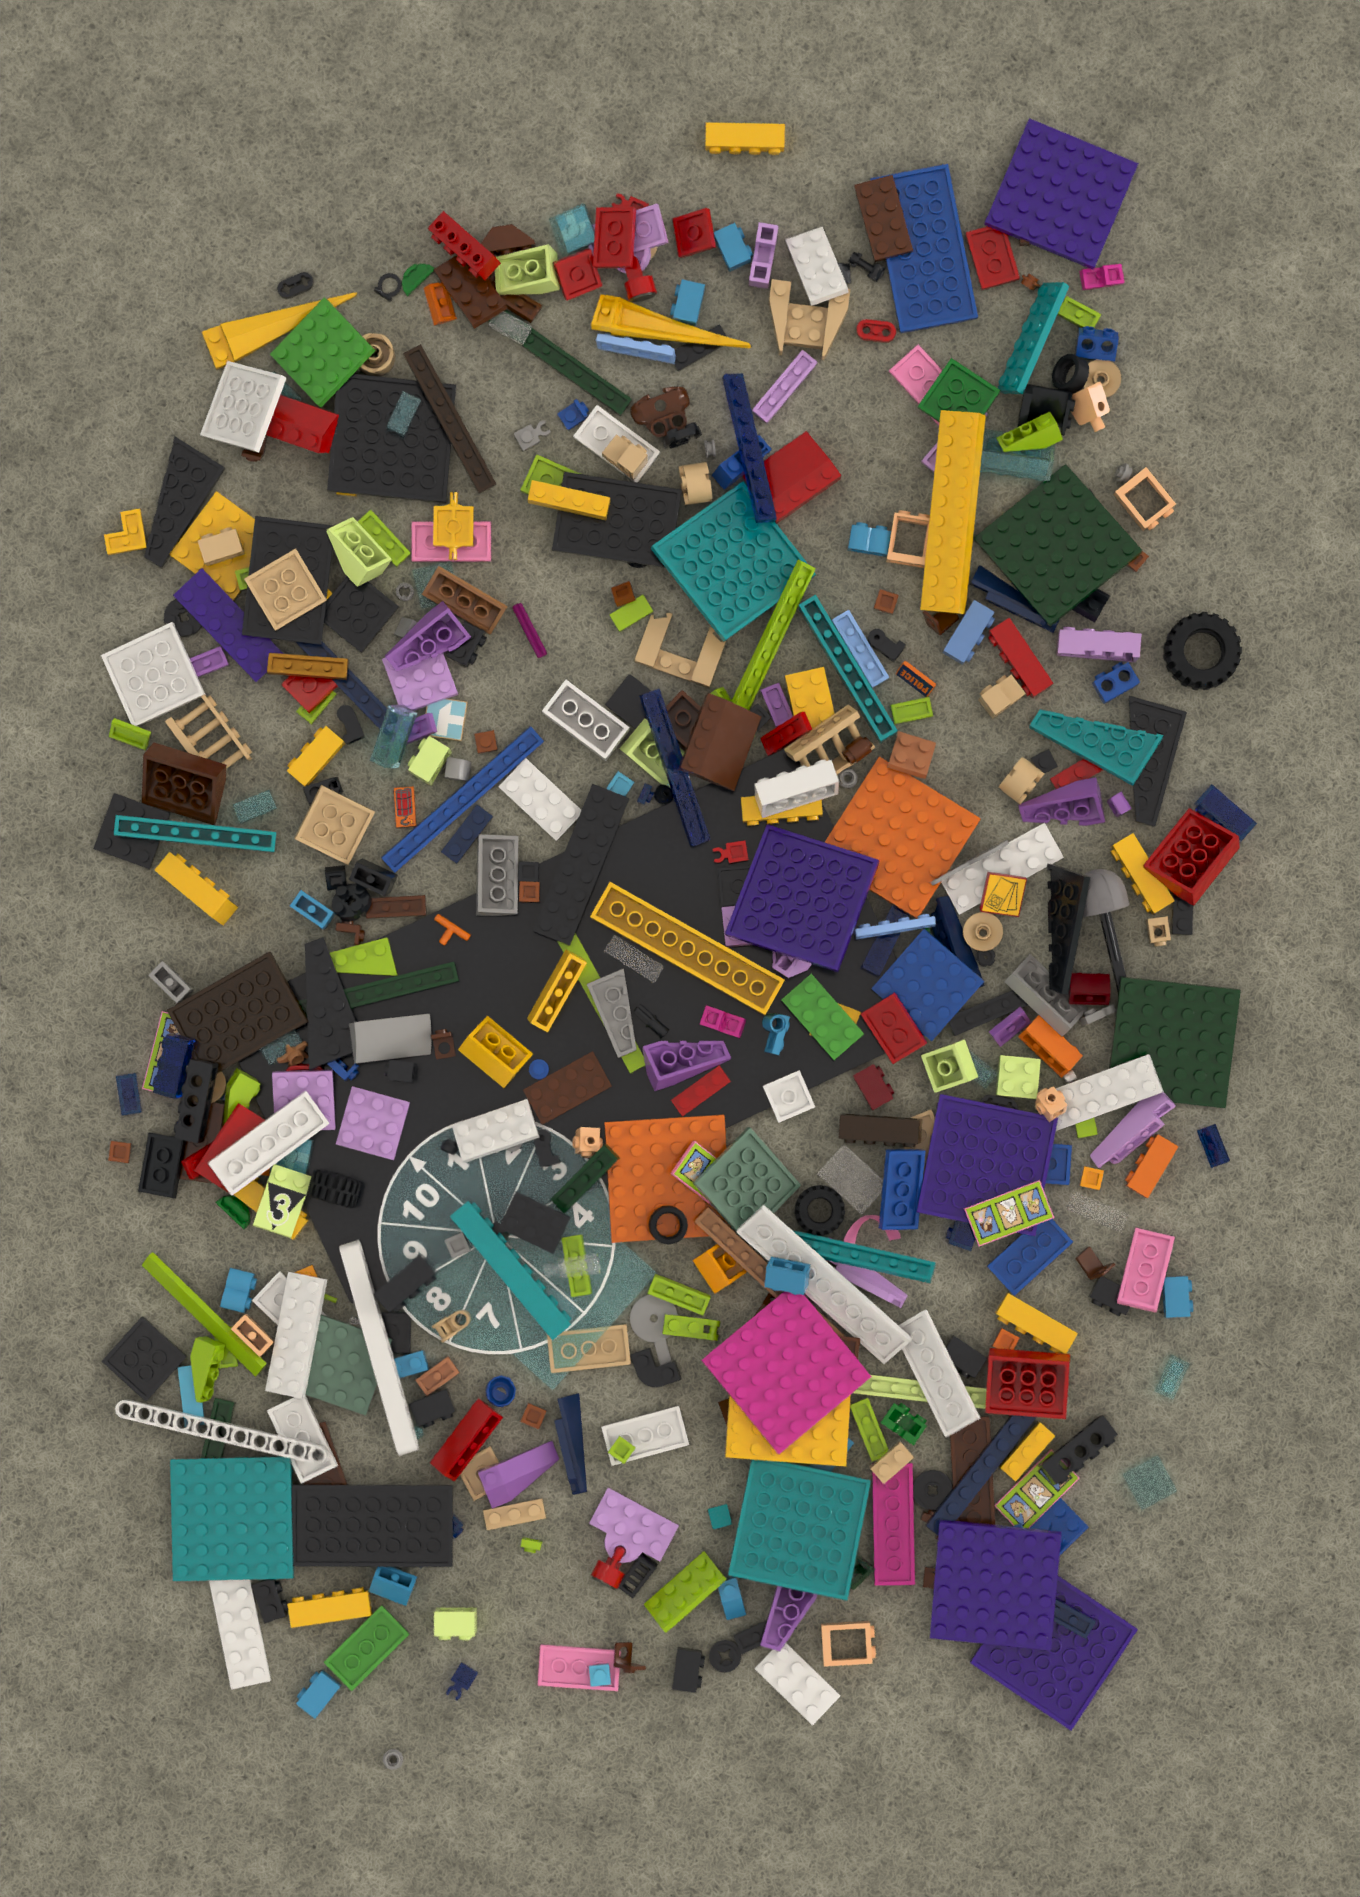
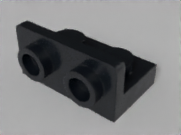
[1072,589,1110,623]
[446,621,487,667]
[251,1579,288,1624]

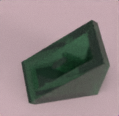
[850,1553,875,1590]

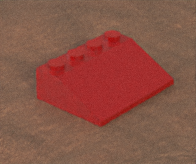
[742,431,841,524]
[1143,808,1240,906]
[985,1348,1070,1419]

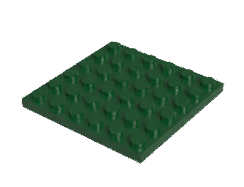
[974,464,1142,627]
[1109,977,1241,1108]

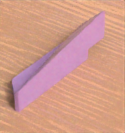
[1090,1092,1176,1168]
[827,1237,907,1308]

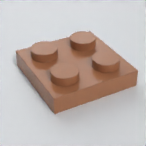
[887,731,936,779]

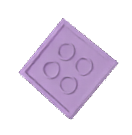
[382,653,458,715]
[272,1069,336,1130]
[336,1086,410,1160]

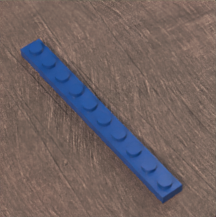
[381,726,544,873]

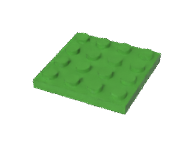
[270,297,376,407]

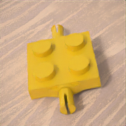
[433,492,474,560]

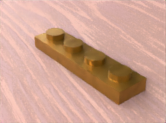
[267,653,349,680]

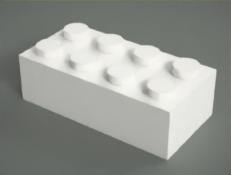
[542,680,630,761]
[755,760,839,818]

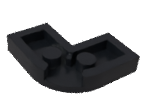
[630,1348,682,1387]

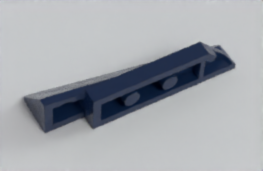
[970,565,1059,633]
[930,896,985,988]
[554,1393,587,1495]

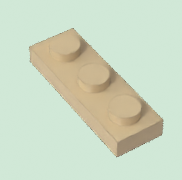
[483,1498,546,1530]

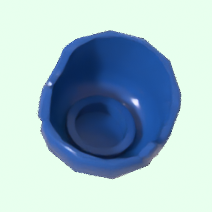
[485,1375,516,1407]

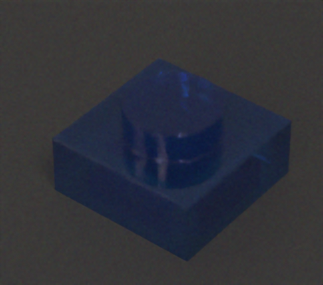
[637,783,655,806]

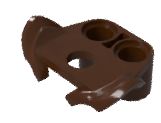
[630,386,690,437]

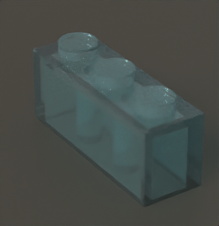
[370,705,417,768]

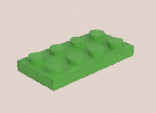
[781,974,864,1060]
[324,1605,410,1691]

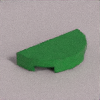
[402,263,435,297]
[215,1195,250,1229]

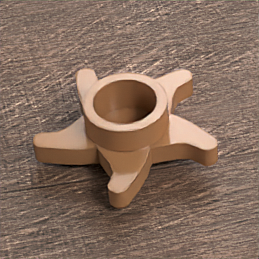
[276,1041,309,1066]

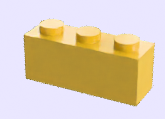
[287,726,345,787]
[999,1421,1055,1481]

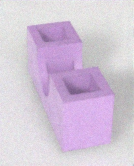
[749,222,778,289]

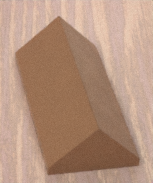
[422,566,508,635]

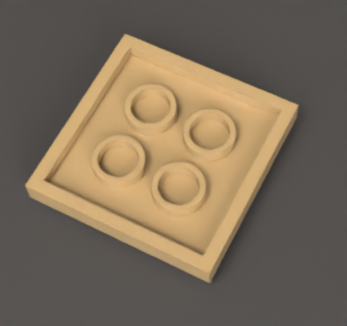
[244,549,327,631]
[294,785,375,865]

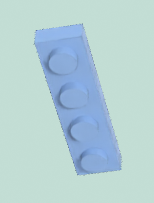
[596,333,676,364]
[831,610,890,688]
[855,914,936,940]

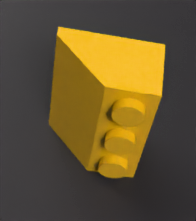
[458,1016,533,1088]

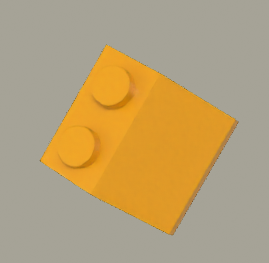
[692,1244,747,1294]

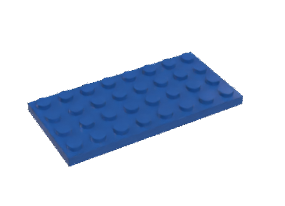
[870,164,978,333]

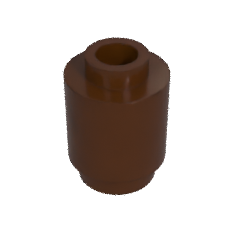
[842,736,872,765]

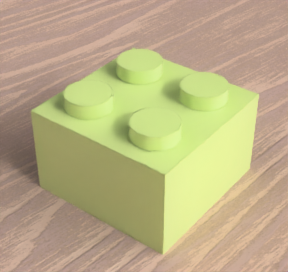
[408,736,452,786]
[921,1039,978,1093]
[995,1055,1041,1099]
[434,1607,477,1640]

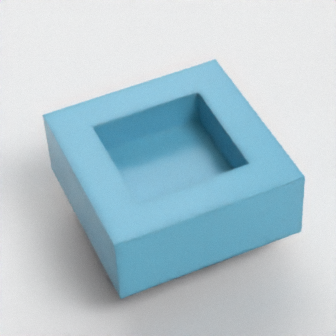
[589,1663,611,1687]

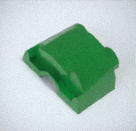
[881,1403,927,1446]

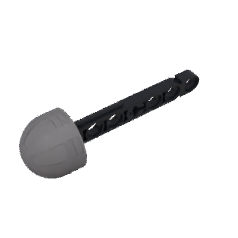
[1083,869,1130,993]

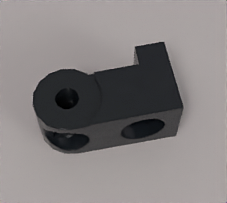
[868,629,906,663]
[337,705,366,745]
[303,777,343,806]
[534,1129,560,1168]

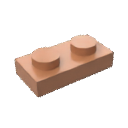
[416,1356,460,1396]

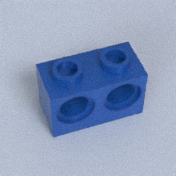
[1075,326,1119,361]
[1092,662,1140,704]

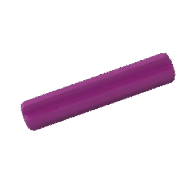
[512,603,547,658]

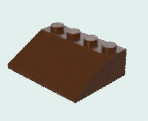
[678,693,762,791]
[142,742,227,825]

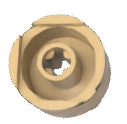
[360,333,395,376]
[678,462,712,505]
[999,757,1045,805]

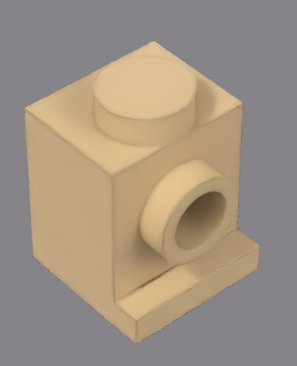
[1146,916,1171,947]

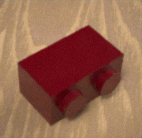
[1068,973,1111,1005]
[853,1064,894,1111]

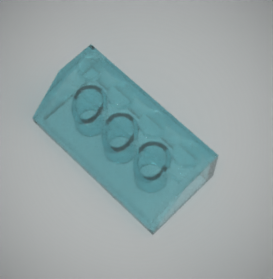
[980,429,1055,481]

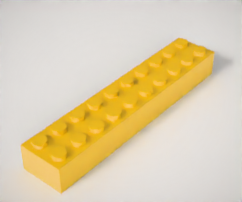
[920,410,986,614]
[590,882,785,1016]

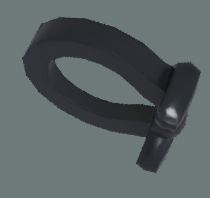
[374,273,401,302]

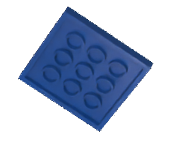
[871,928,984,1041]

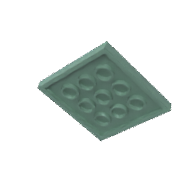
[693,1127,801,1241]
[305,1314,392,1416]

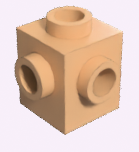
[1035,1086,1067,1122]
[572,1127,603,1158]

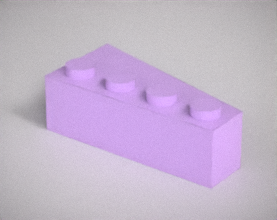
[1056,627,1142,662]

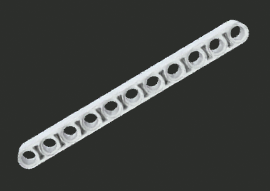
[339,1240,419,1456]
[115,1400,330,1464]

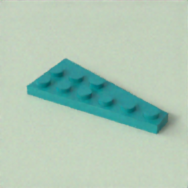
[1029,709,1164,786]

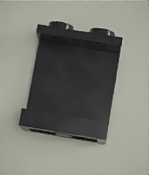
[1018,384,1075,436]

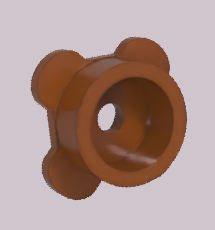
[1021,273,1040,291]

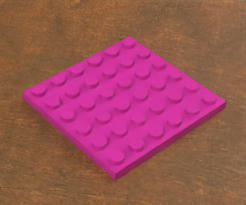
[701,1291,872,1455]

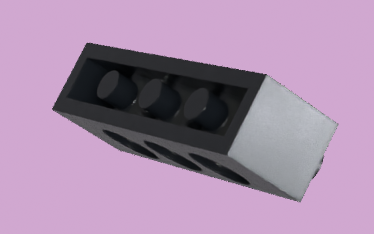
[174,1059,219,1143]
[1038,1415,1118,1485]

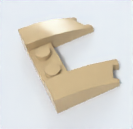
[634,613,726,688]

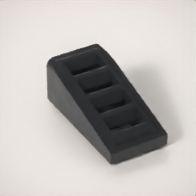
[618,1553,658,1598]

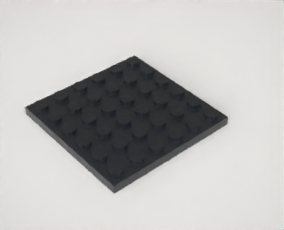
[327,374,456,503]

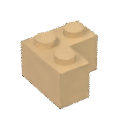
[602,434,648,481]
[978,675,1026,719]

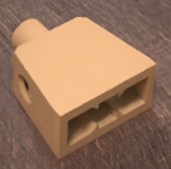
[1071,381,1110,432]

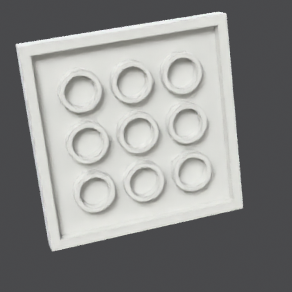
[200,361,286,453]
[101,622,205,727]

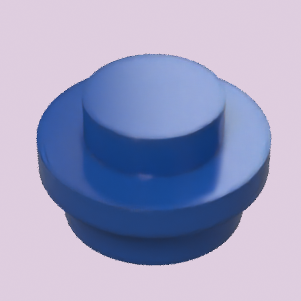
[529,1059,549,1079]

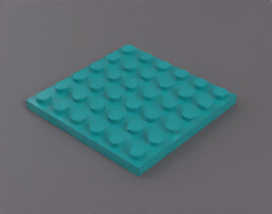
[650,482,816,642]
[170,1456,294,1581]
[728,1460,871,1601]

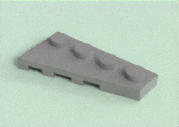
[587,968,637,1058]

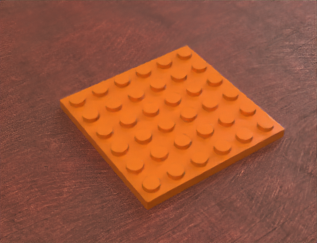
[825,756,981,919]
[604,1114,731,1243]

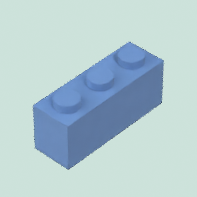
[942,600,995,665]

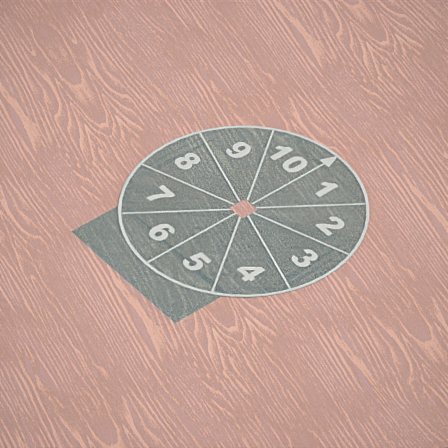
[378,1120,657,1390]

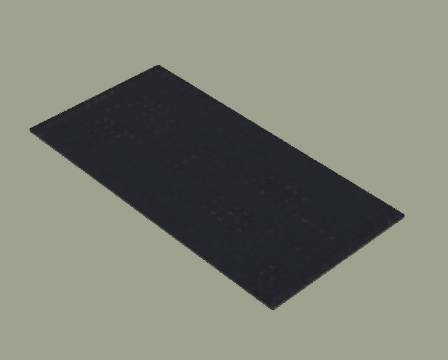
[239,749,924,1303]

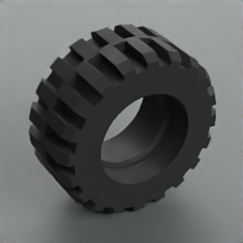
[1163,612,1242,690]

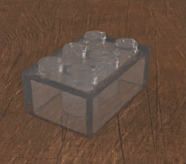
[817,1144,883,1214]

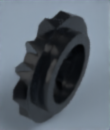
[709,1640,741,1673]

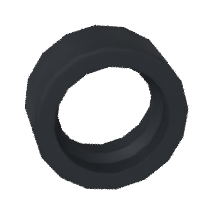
[1052,354,1089,394]
[649,1205,688,1245]

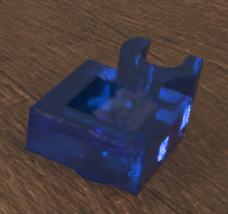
[446,1662,478,1701]

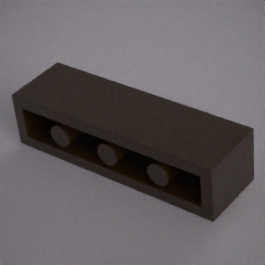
[839,1113,922,1147]

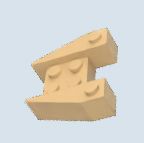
[769,279,850,361]

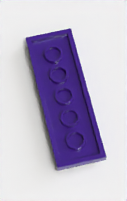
[173,568,283,682]

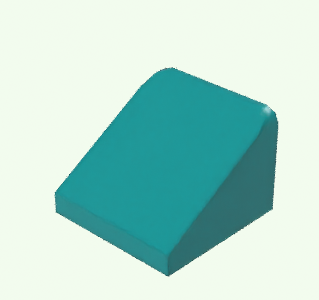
[708,1504,732,1530]

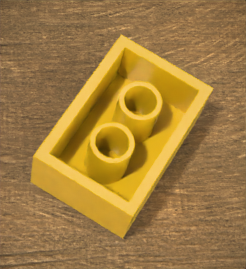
[785,667,835,729]

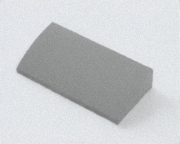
[476,834,518,916]
[1004,954,1088,1037]
[349,1014,432,1064]

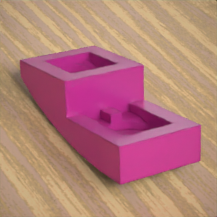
[1079,264,1124,290]
[700,1006,746,1038]

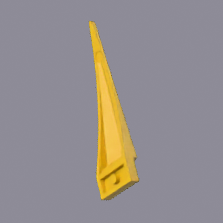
[202,292,357,370]
[591,294,751,348]

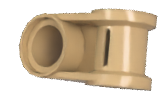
[432,1310,471,1343]

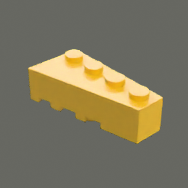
[155,852,238,926]

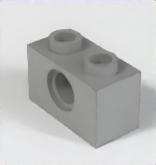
[148,961,193,1004]

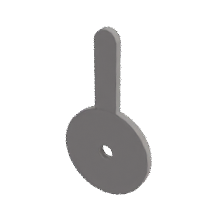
[931,840,1009,886]
[630,1295,678,1365]

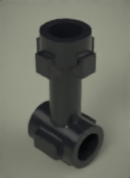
[848,252,885,282]

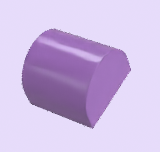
[1107,792,1132,817]

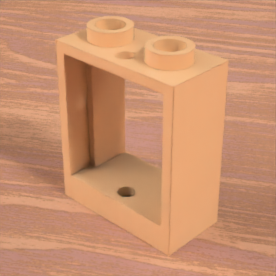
[1113,467,1176,531]
[886,510,930,568]
[821,1621,876,1666]

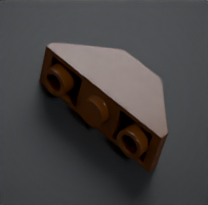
[481,224,536,255]

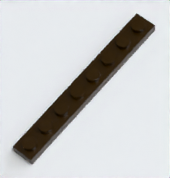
[403,344,496,494]

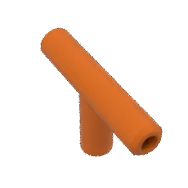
[434,914,471,946]

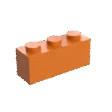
[1018,1015,1083,1078]
[1125,1134,1179,1198]

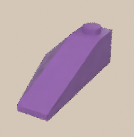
[385,601,471,672]
[1019,777,1105,826]
[642,1041,731,1091]
[477,1441,559,1509]
[760,1586,817,1651]

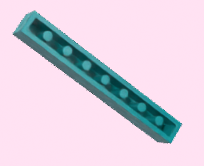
[798,595,898,743]
[114,815,276,853]
[450,1201,572,1340]

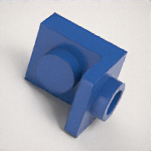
[557,399,589,431]
[327,1059,360,1081]

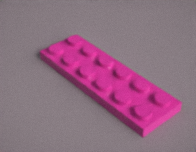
[872,1463,915,1586]

